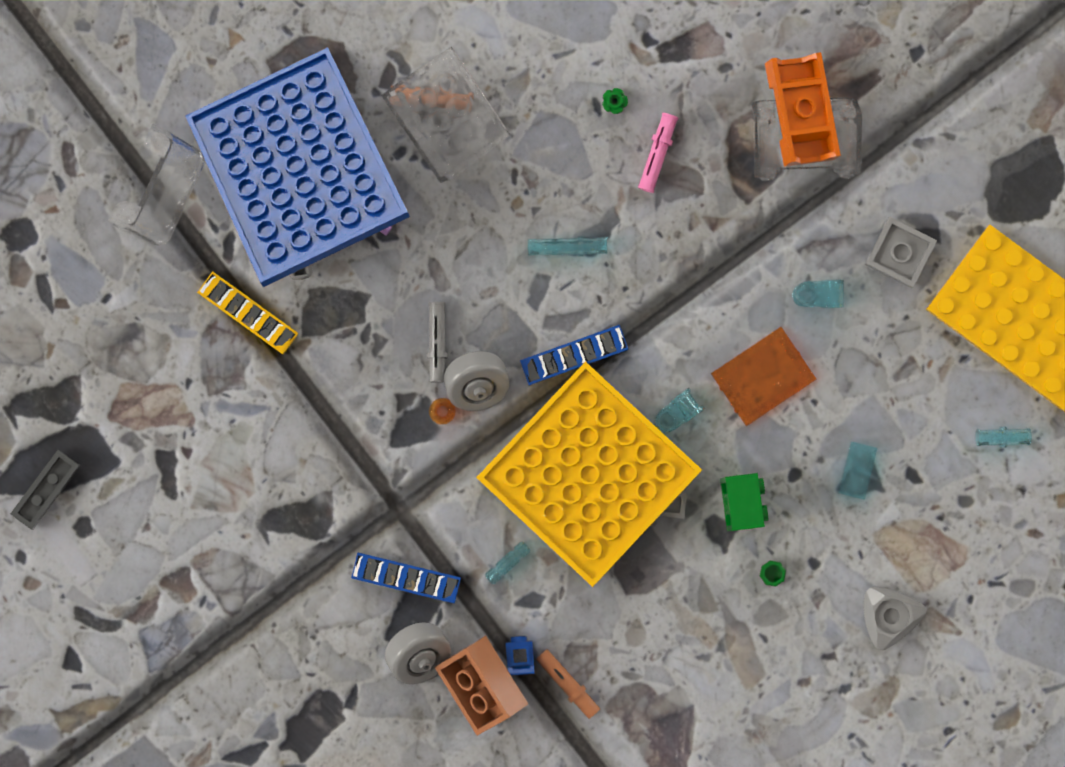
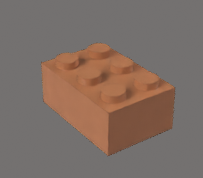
[435,636,528,736]

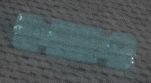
[485,541,531,584]

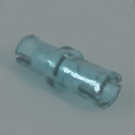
[975,427,1032,448]

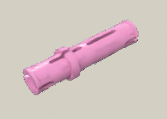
[638,113,679,193]

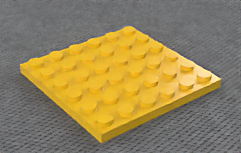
[476,361,702,587]

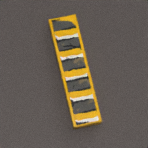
[197,271,299,355]

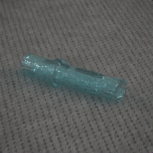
[528,236,607,257]

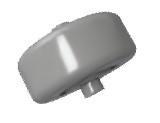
[444,351,509,411]
[385,622,451,684]

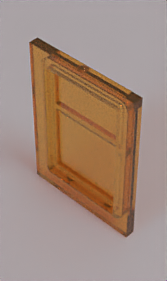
[711,327,816,426]

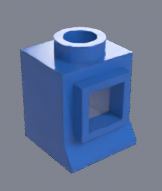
[506,636,535,675]

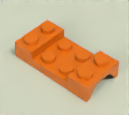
[765,52,841,167]

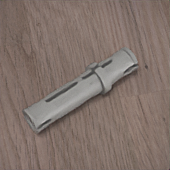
[427,302,448,383]

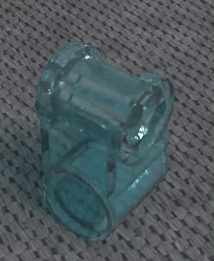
[792,280,844,308]
[654,388,705,434]

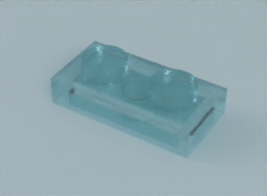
[838,442,877,500]

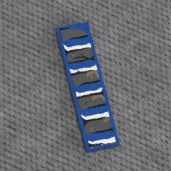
[520,325,629,386]
[351,552,461,604]

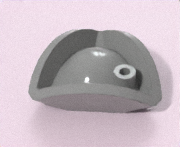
[864,587,926,650]

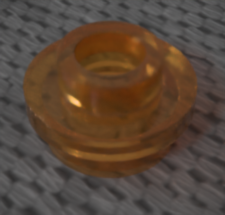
[429,398,456,425]

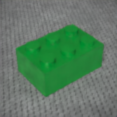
[720,473,769,531]

